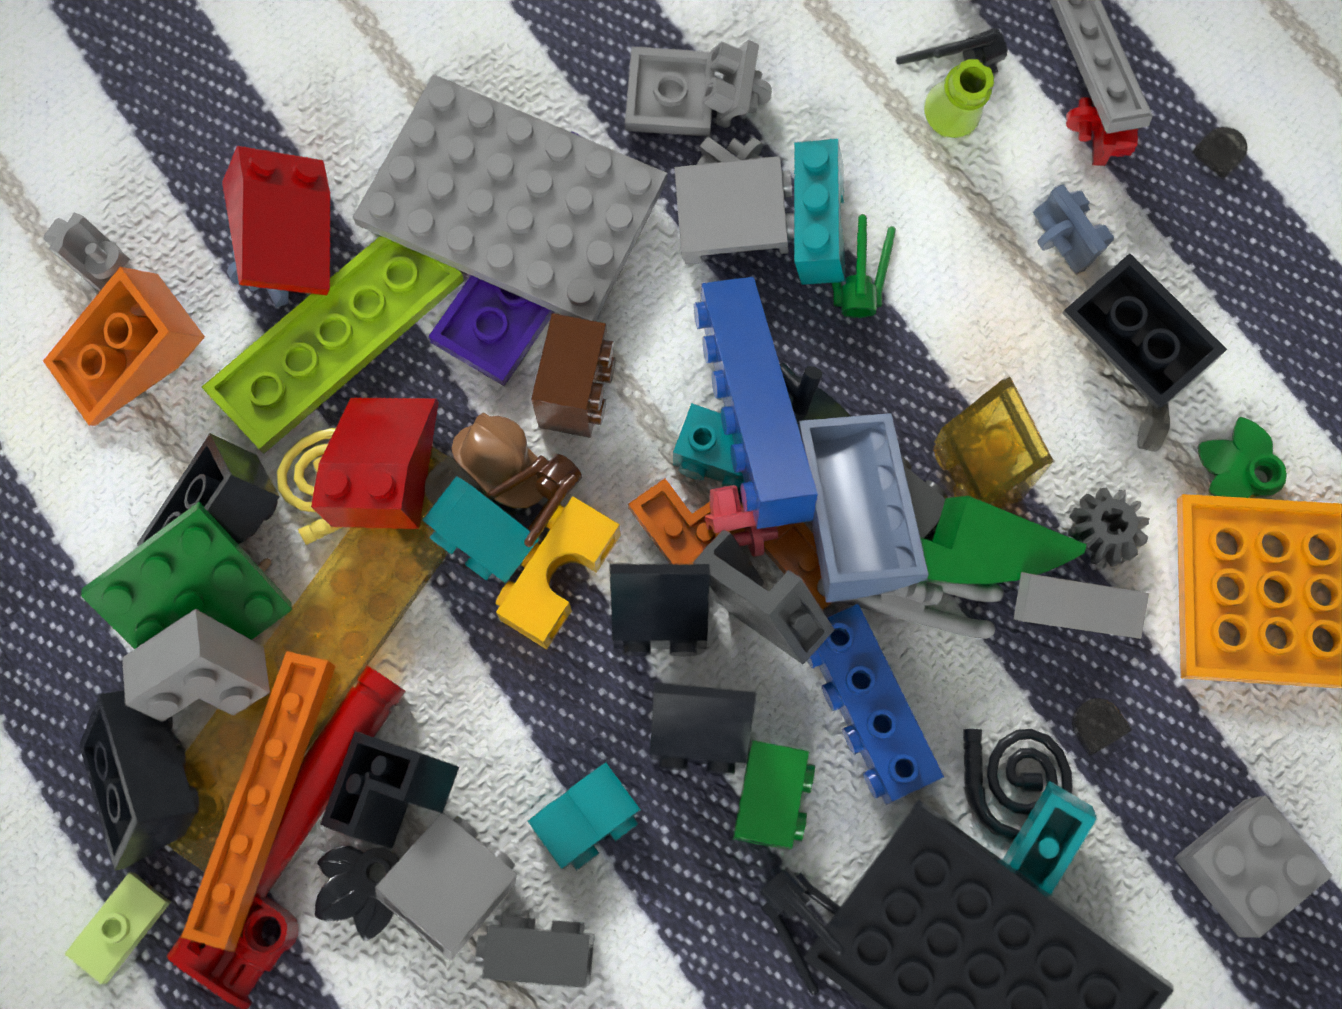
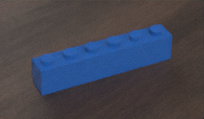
[694,277,818,529]

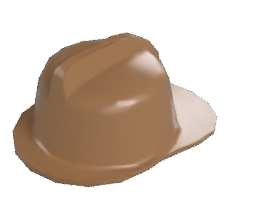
[451,413,543,508]

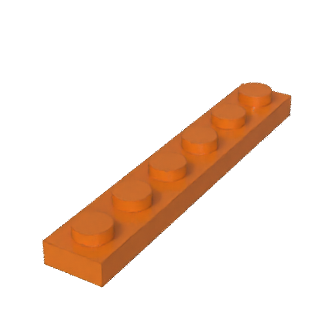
[181,651,336,952]

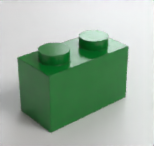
[733,740,815,851]

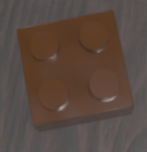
[531,313,616,438]

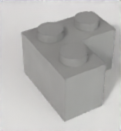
[122,609,270,722]

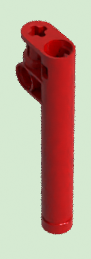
[167,666,406,1009]

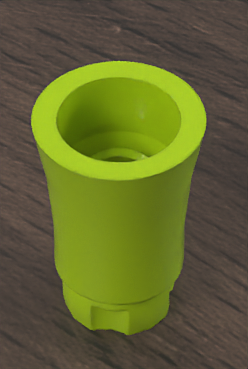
[924,59,994,138]

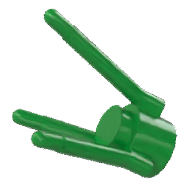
[831,214,896,318]

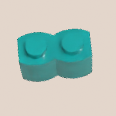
[528,762,641,871]

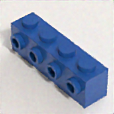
[807,604,944,805]

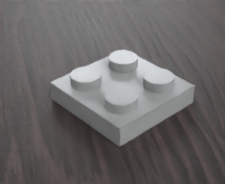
[625,47,715,137]

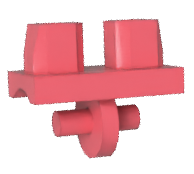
[705,485,778,557]

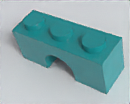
[794,139,845,285]

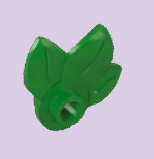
[1198,417,1287,498]

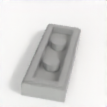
[1014,572,1149,639]

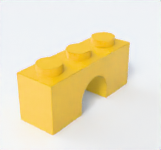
[495,496,621,649]

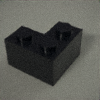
[320,731,459,848]

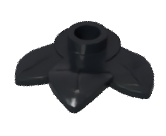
[315,845,400,941]

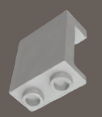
[674,156,794,264]

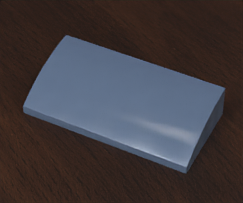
[798,413,928,603]

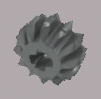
[1068,487,1150,567]

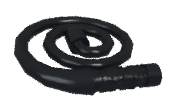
[963,728,1073,840]

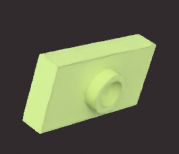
[64,872,171,984]

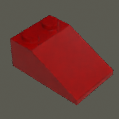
[222,146,330,296]
[311,398,439,529]

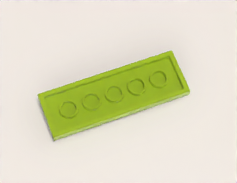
[201,236,464,454]

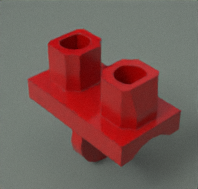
[1066,97,1138,166]

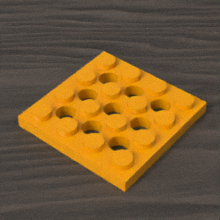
[1177,494,1342,689]

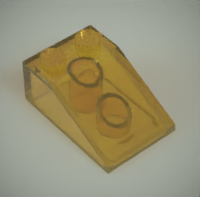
[933,377,1054,509]

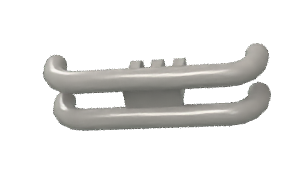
[817,578,1003,639]

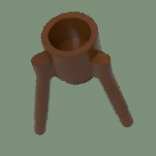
[487,454,582,547]

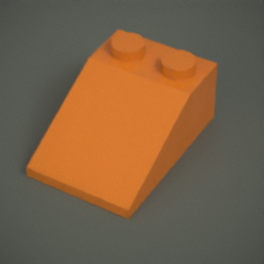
[43,267,205,426]

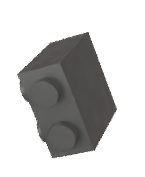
[475,916,595,988]

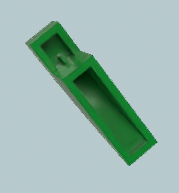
[920,496,1087,584]

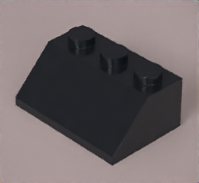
[1062,253,1227,411]
[79,691,199,871]

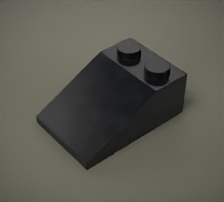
[137,433,280,546]
[610,564,710,656]
[650,682,756,775]

